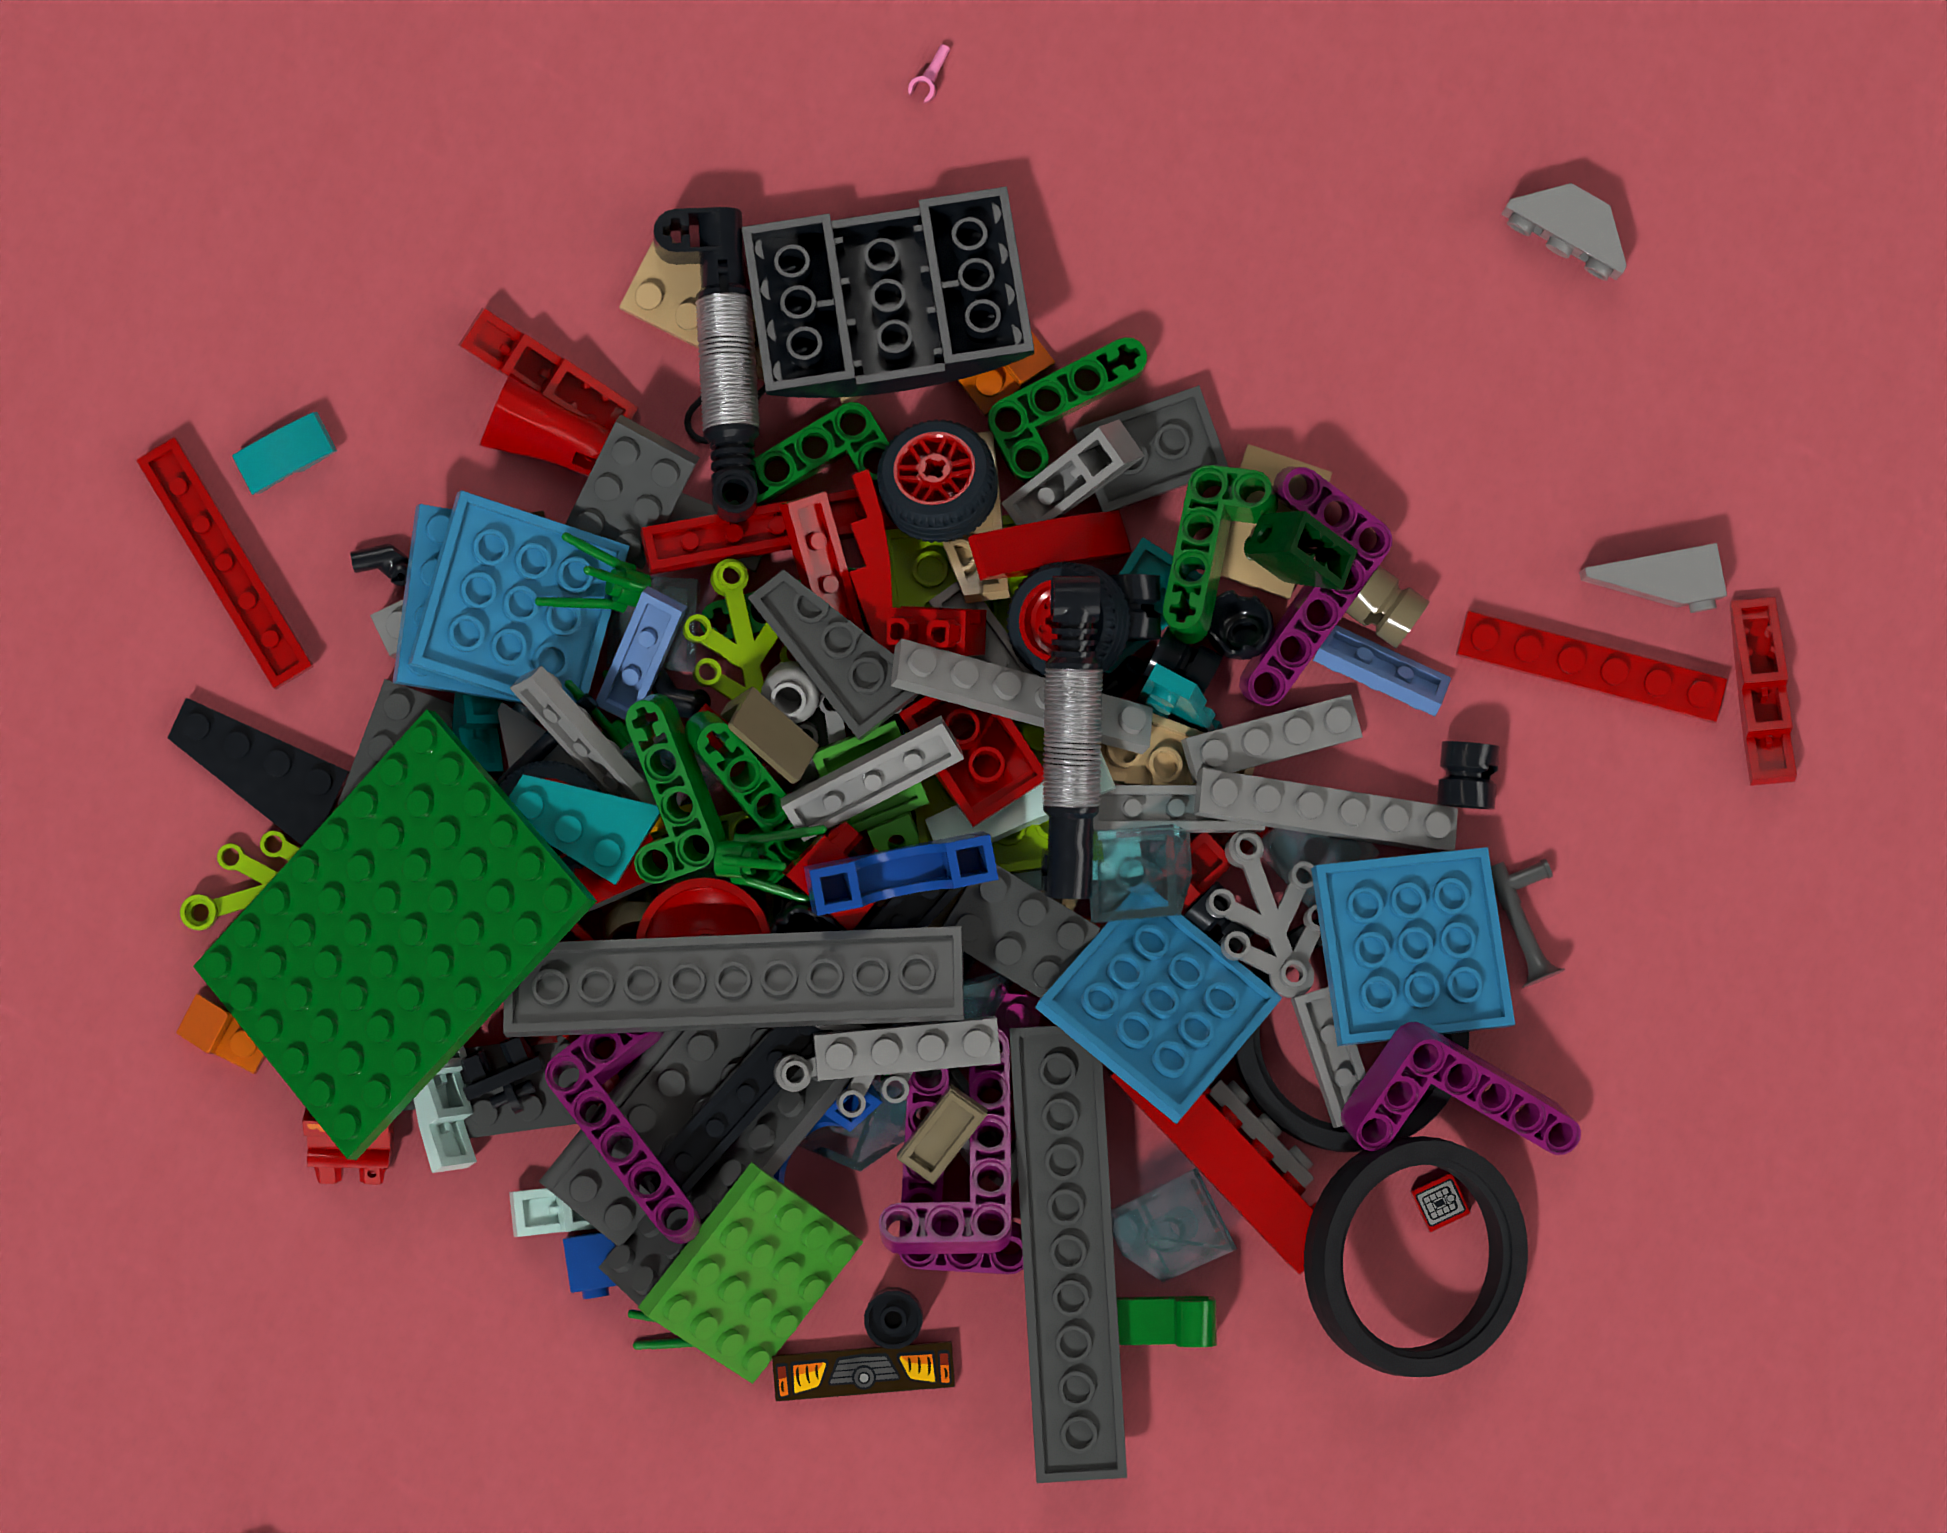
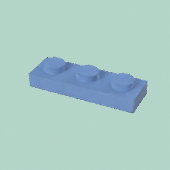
[596,586,688,720]
[1313,625,1451,716]

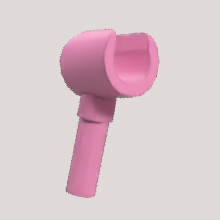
[908,44,950,103]

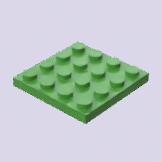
[638,1162,863,1384]

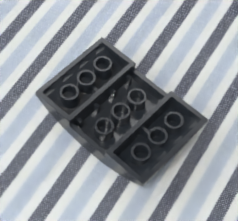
[741,186,1035,398]

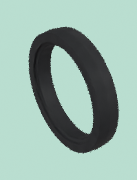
[1234,919,1469,1152]
[1304,1136,1528,1377]

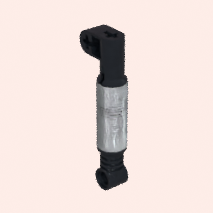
[653,207,760,523]
[1041,576,1103,899]

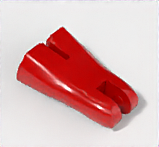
[479,373,611,475]

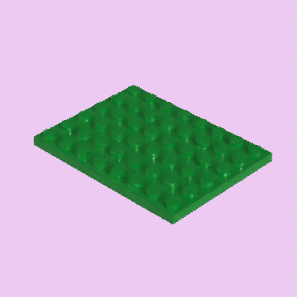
[193,709,597,1160]

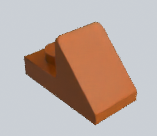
[958,331,1056,417]
[176,993,265,1074]

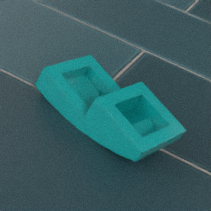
[232,412,337,495]
[453,693,504,776]

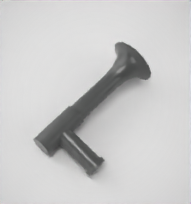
[1491,859,1565,988]

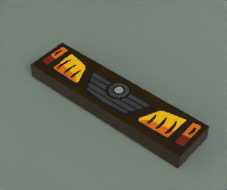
[772,1341,955,1402]

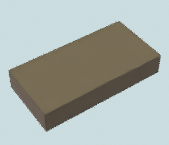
[897,1084,988,1184]

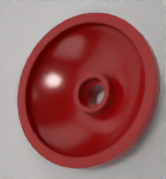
[636,878,770,939]

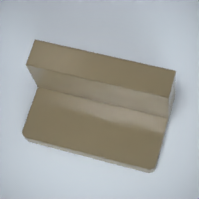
[720,687,819,784]

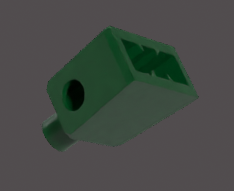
[1244,511,1358,590]

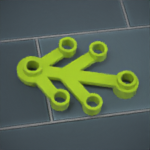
[683,559,790,700]
[180,831,300,931]

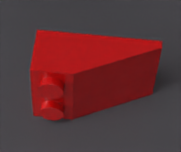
[899,696,1044,828]

